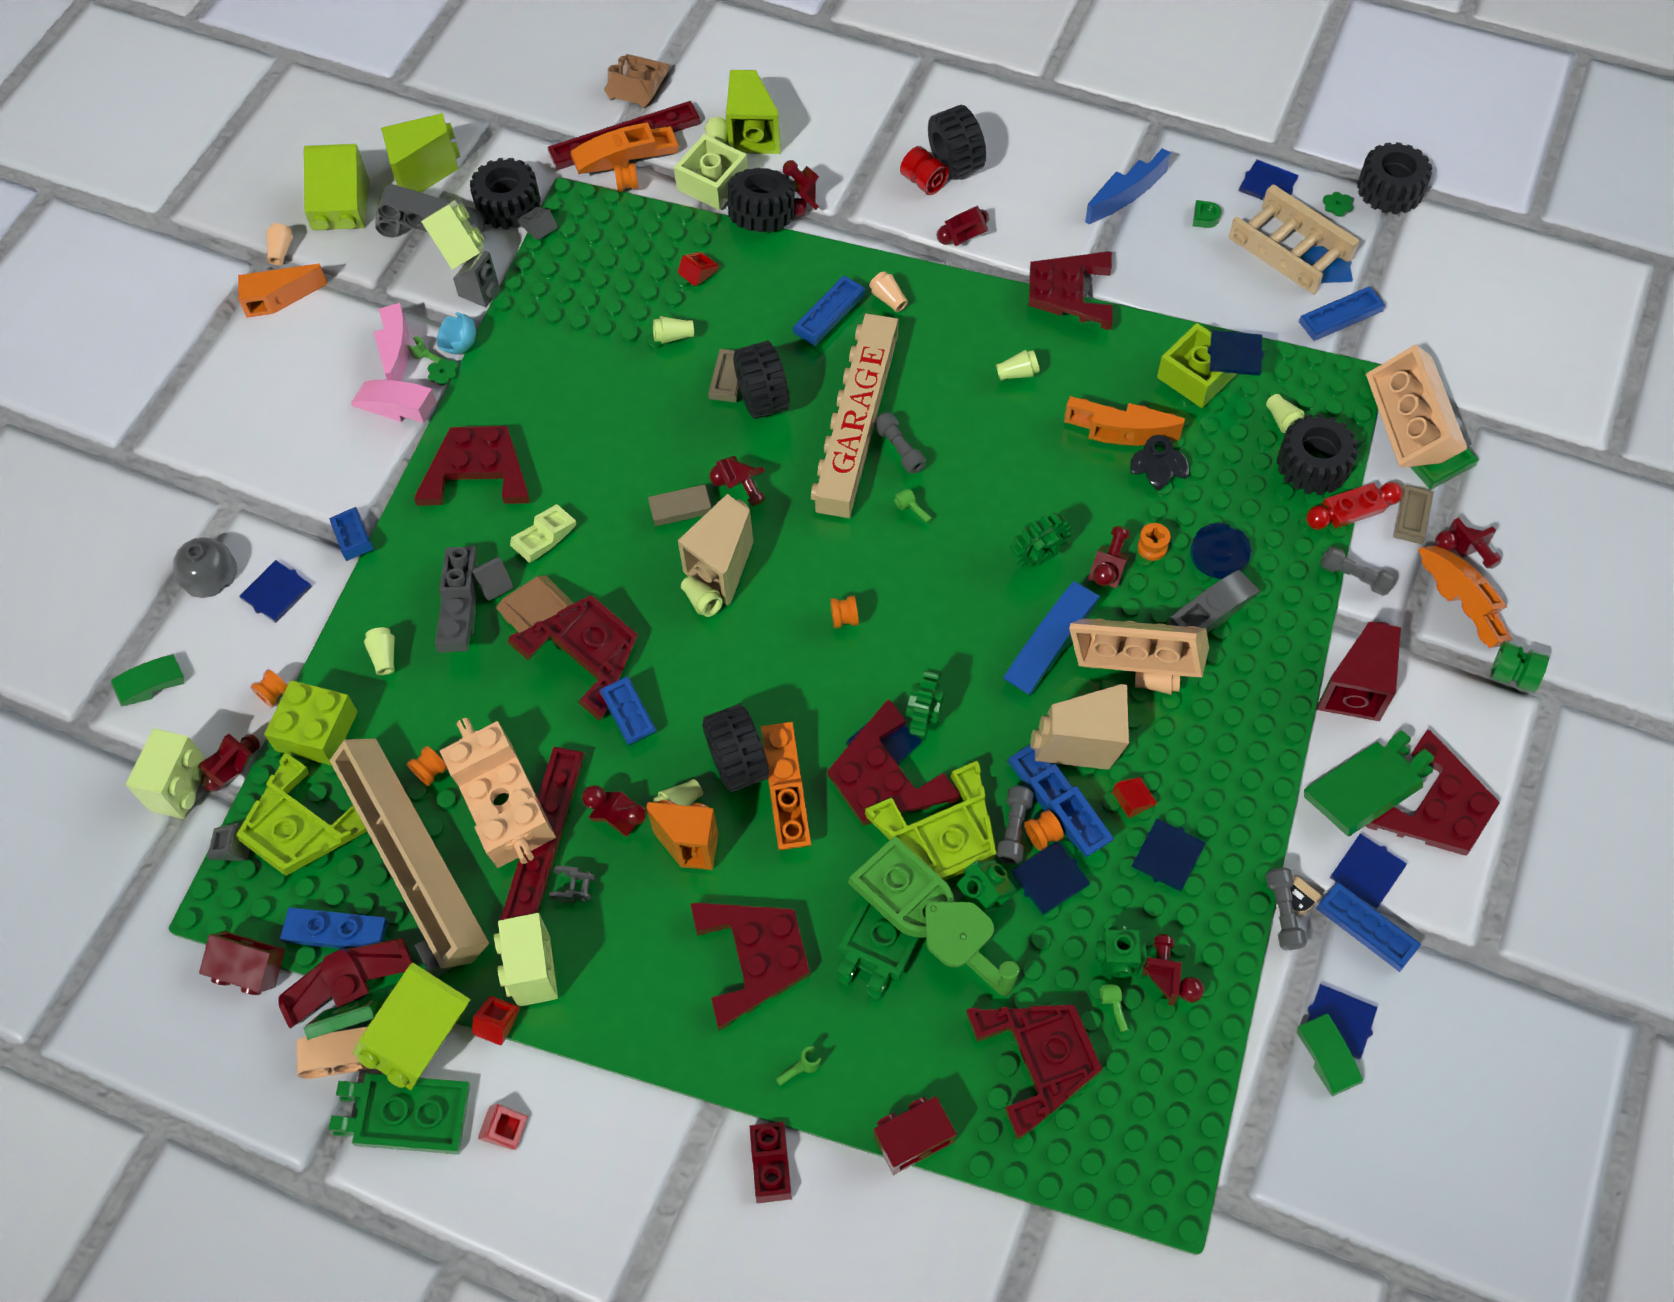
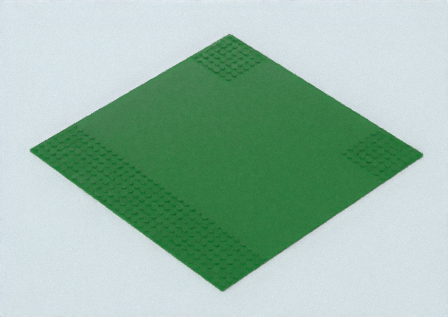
[169,178,1382,1255]

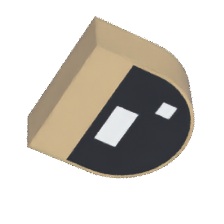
[1290,874,1322,916]

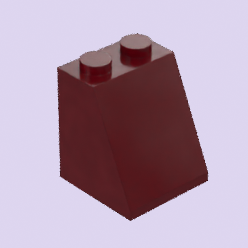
[1317,622,1401,721]

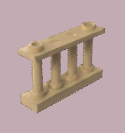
[1228,184,1360,295]

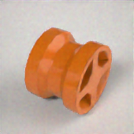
[614,163,639,192]
[1137,523,1171,561]
[830,596,859,629]
[250,669,288,708]
[407,746,448,786]
[1024,810,1064,851]

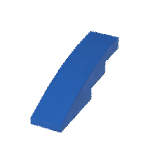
[1085,148,1171,224]
[1003,581,1100,696]
[1007,745,1114,858]

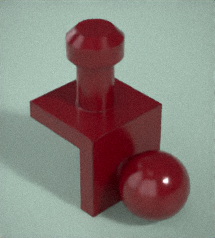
[782,160,819,218]
[936,205,989,246]
[709,456,765,507]
[1435,517,1502,569]
[1088,525,1130,588]
[198,734,260,791]
[582,785,647,837]
[1142,934,1204,1006]

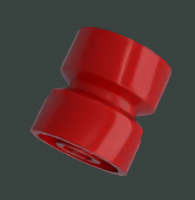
[900,146,949,195]

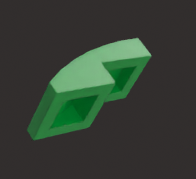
[111,654,184,707]
[1296,1013,1363,1097]

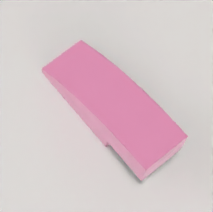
[373,303,409,381]
[351,380,437,423]

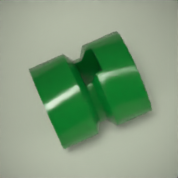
[1490,641,1549,693]

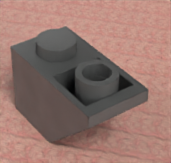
[453,251,500,307]

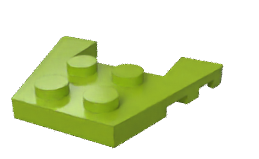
[236,753,367,876]
[865,761,996,881]

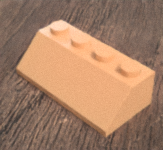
[1366,344,1468,468]
[1069,618,1209,678]

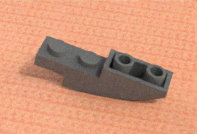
[435,546,477,653]
[1166,570,1260,633]

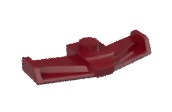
[278,938,415,1029]

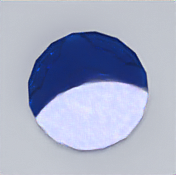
[1190,523,1252,579]

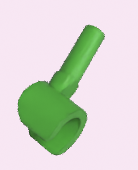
[407,336,442,363]
[894,489,932,523]
[1100,984,1129,1032]
[775,1046,822,1086]

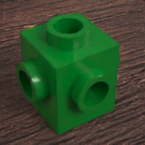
[957,860,1018,914]
[1096,926,1146,978]

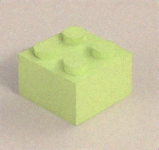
[674,134,748,210]
[421,200,485,270]
[125,728,206,819]
[494,913,558,1007]

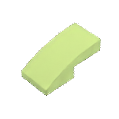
[510,504,576,563]

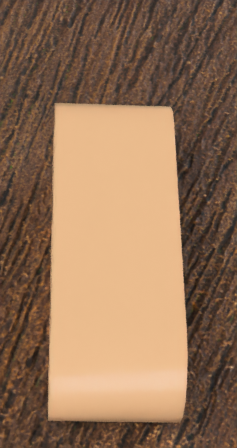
[296,1027,376,1079]

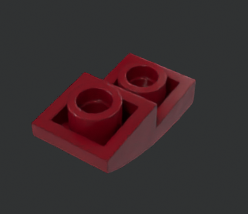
[749,1121,792,1203]

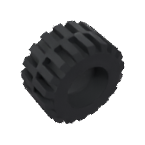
[928,104,986,179]
[1357,142,1432,214]
[470,158,541,229]
[728,168,795,232]
[733,341,790,419]
[1277,414,1358,495]
[702,704,769,792]

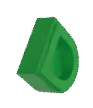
[1192,200,1222,228]

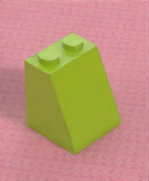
[726,70,781,154]
[381,113,461,192]
[303,144,370,230]
[352,962,471,1090]

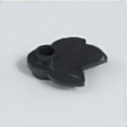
[1130,435,1189,491]

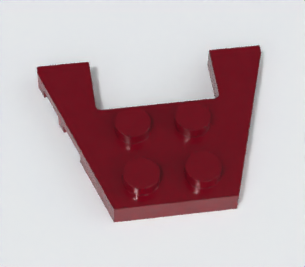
[1028,251,1113,330]
[414,426,530,506]
[507,595,638,721]
[827,699,960,826]
[1366,729,1500,856]
[690,903,810,1030]
[966,1005,1102,1140]

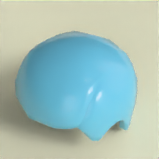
[437,312,477,355]

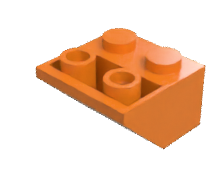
[647,800,718,870]

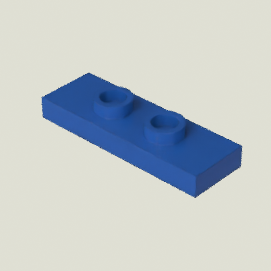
[793,275,866,346]
[1299,286,1385,341]
[1316,881,1422,972]
[280,907,388,949]

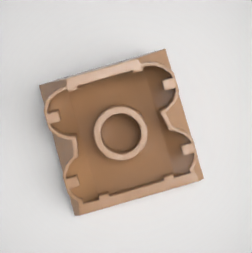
[604,54,670,108]
[496,575,574,633]

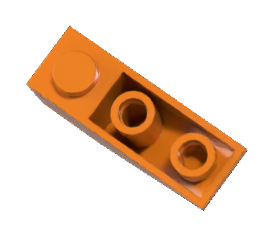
[238,263,327,318]

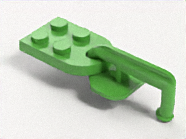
[848,836,1020,996]

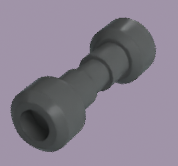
[874,412,926,474]
[1320,546,1395,596]
[996,785,1034,865]
[1265,867,1307,951]

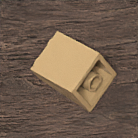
[678,494,753,606]
[1030,684,1129,770]

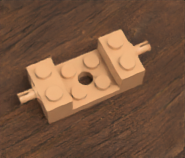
[440,718,556,868]

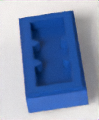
[329,507,374,562]
[600,676,657,747]

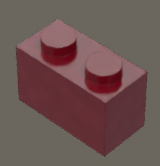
[199,931,285,995]
[873,1096,957,1175]

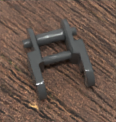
[548,866,595,904]

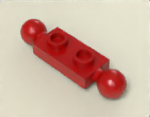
[1306,482,1403,530]

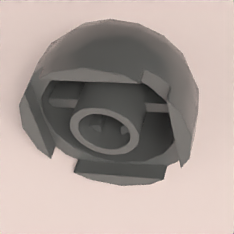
[173,537,237,598]

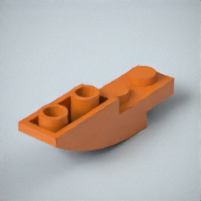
[570,122,679,174]
[1064,396,1185,446]
[1418,545,1513,648]
[761,722,811,851]

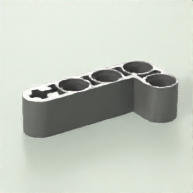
[375,184,486,238]

